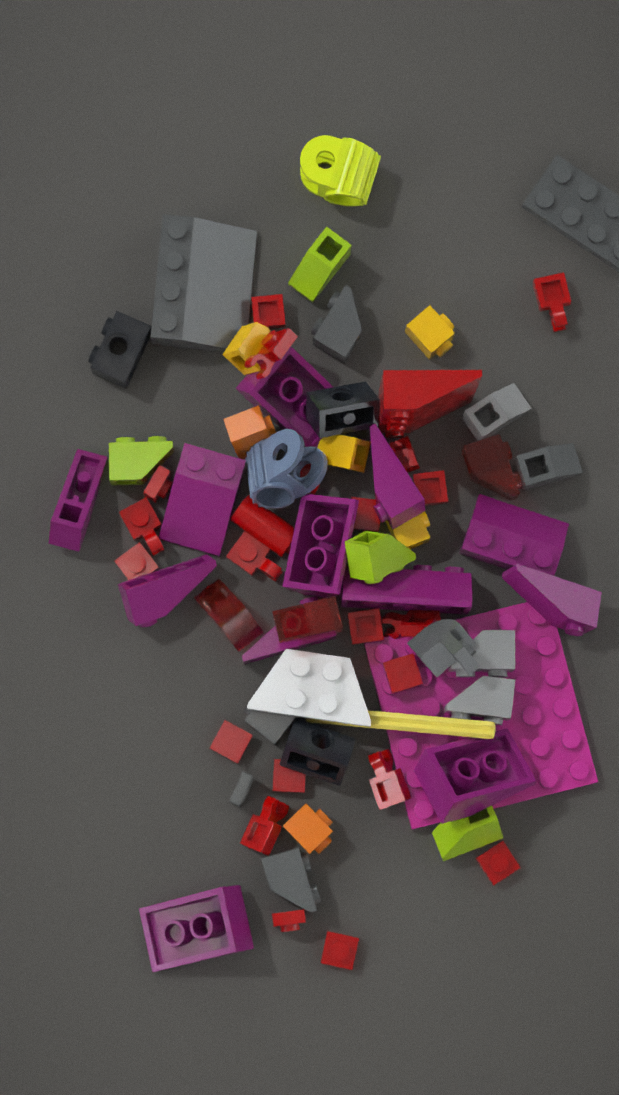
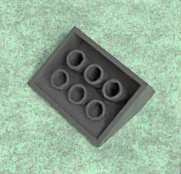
[151,214,257,352]

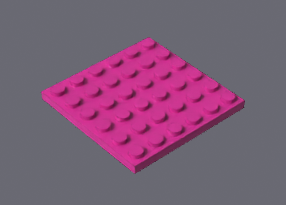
[364,602,598,830]

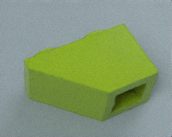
[288,226,352,303]
[109,436,174,485]
[345,531,416,584]
[432,806,503,861]

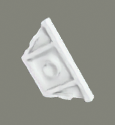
[247,649,371,727]

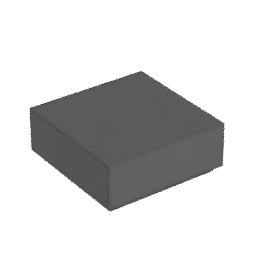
[229,771,254,807]

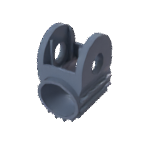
[245,429,328,509]

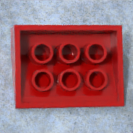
[378,370,482,438]

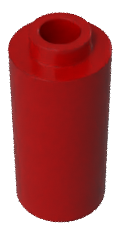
[230,495,295,557]

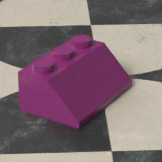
[282,494,359,598]
[459,494,569,576]

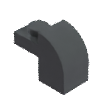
[407,619,480,677]

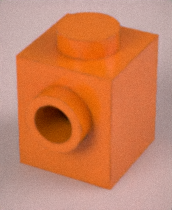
[223,405,276,459]
[282,804,333,854]

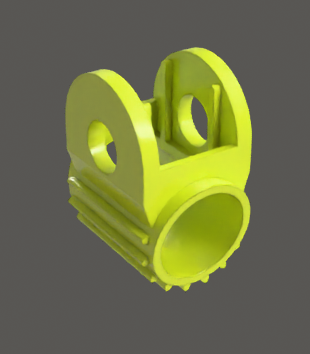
[300,135,381,206]

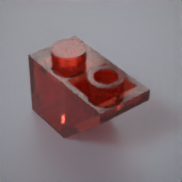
[461,434,523,501]
[194,579,263,652]
[272,596,343,643]

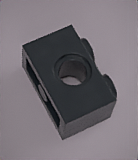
[88,311,151,389]
[306,381,380,438]
[279,717,356,786]

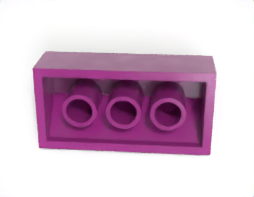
[340,565,472,615]

